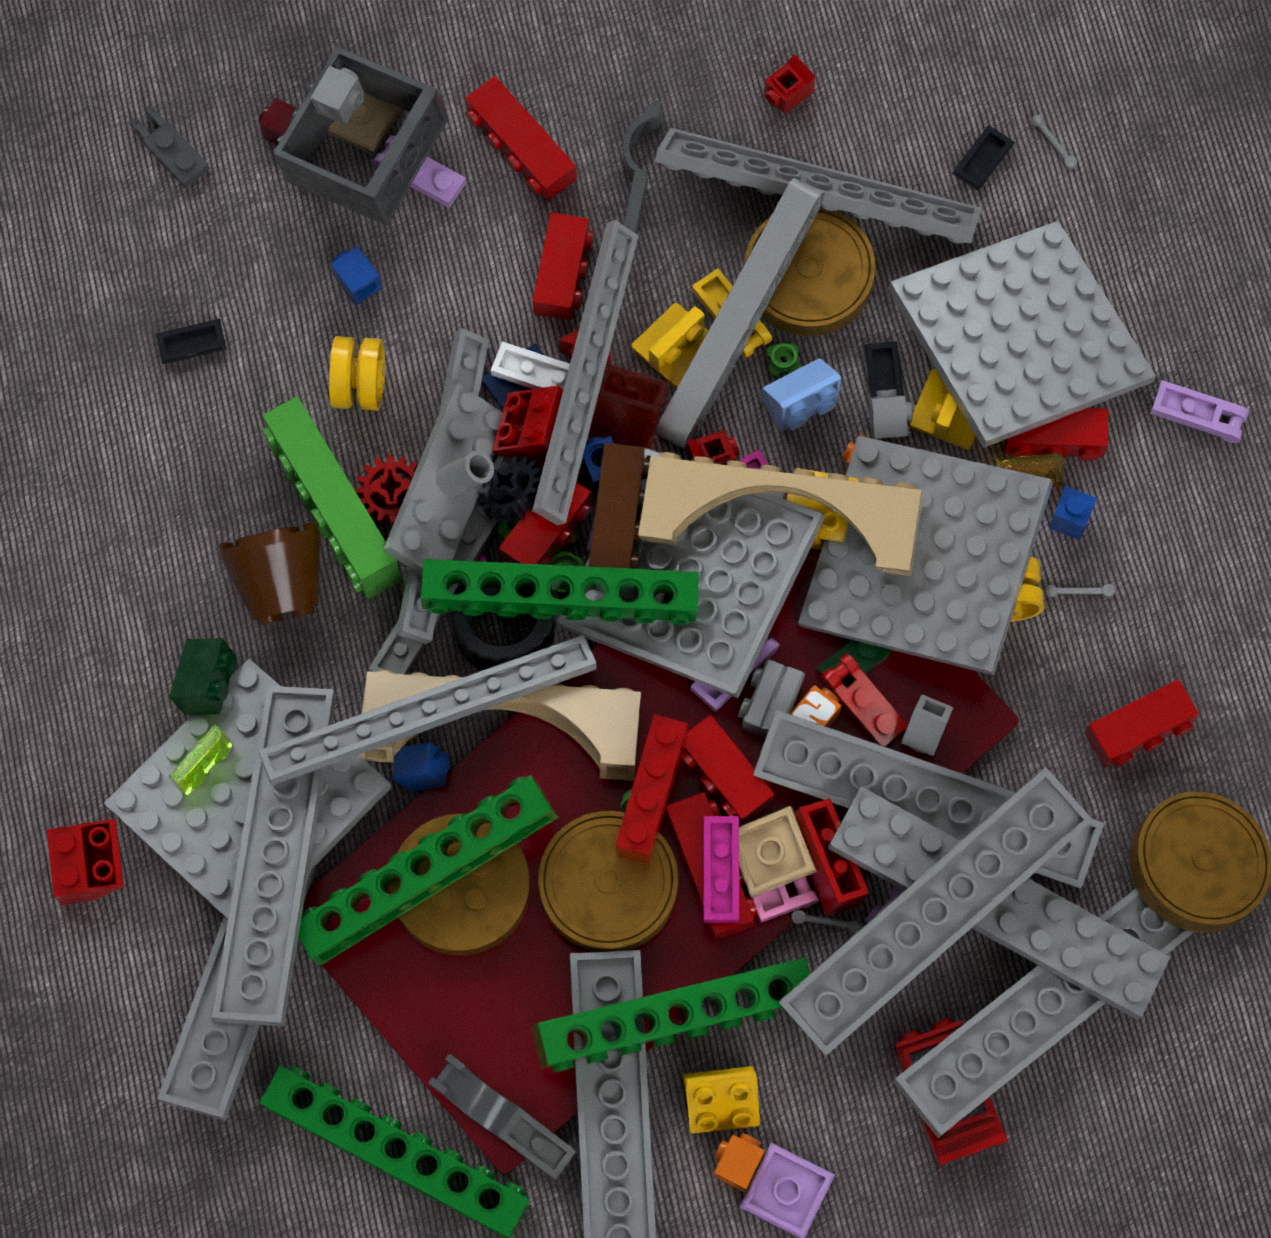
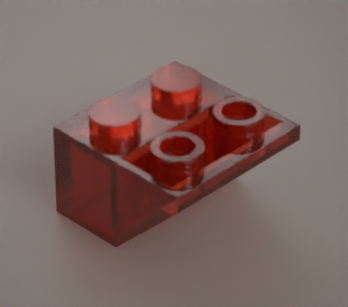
[588,363,669,450]

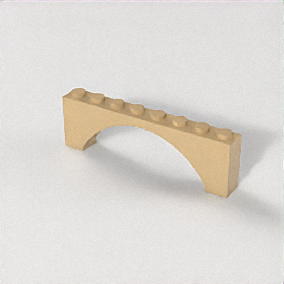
[638,452,923,577]
[359,670,641,781]

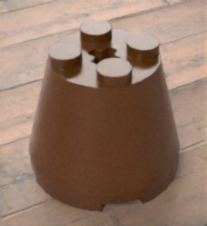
[218,522,320,625]

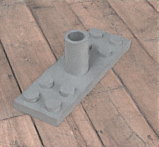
[383,382,502,575]

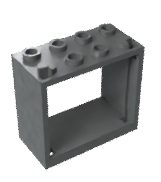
[273,46,449,226]

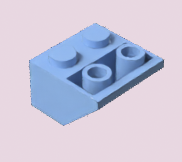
[761,358,841,432]

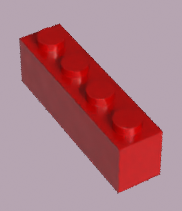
[465,76,577,202]
[615,714,688,864]
[666,792,758,941]

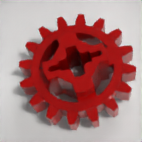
[355,454,418,527]

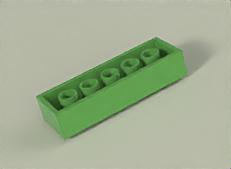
[262,396,402,600]

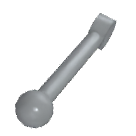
[1031,114,1077,170]
[1044,584,1115,598]
[791,910,862,933]

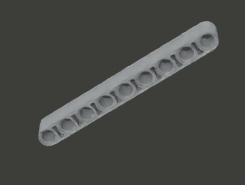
[656,178,825,450]

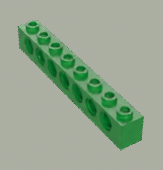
[421,559,699,625]
[298,775,559,965]
[531,957,810,1073]
[259,1065,531,1238]

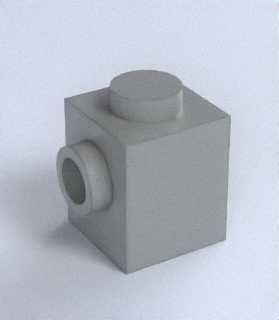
[310,65,364,125]
[869,389,912,439]
[901,695,954,756]

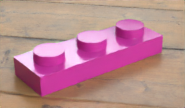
[704,816,739,923]

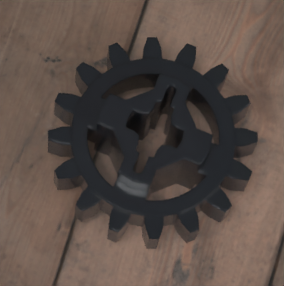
[477,456,543,524]

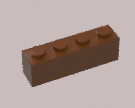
[589,443,650,569]

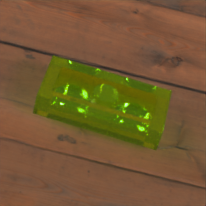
[169,725,233,796]

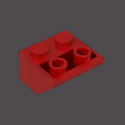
[492,385,564,467]
[46,819,124,905]

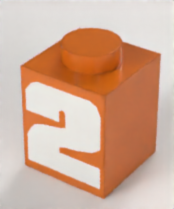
[791,685,842,727]

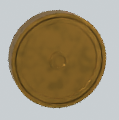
[744,207,875,336]
[1129,791,1271,933]
[538,811,678,952]
[390,814,531,956]

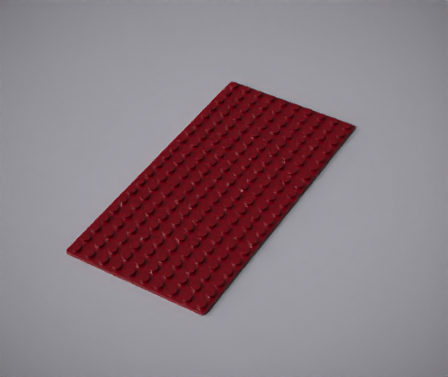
[298,493,1019,1175]

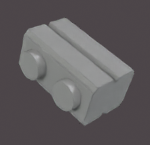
[738,660,805,738]

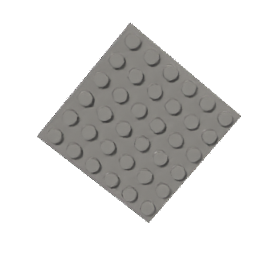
[888,221,1156,448]
[798,436,1053,675]
[556,448,825,698]
[104,659,392,920]

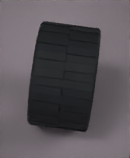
[451,585,556,671]

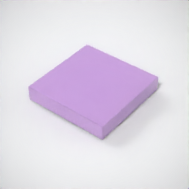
[739,1143,835,1238]

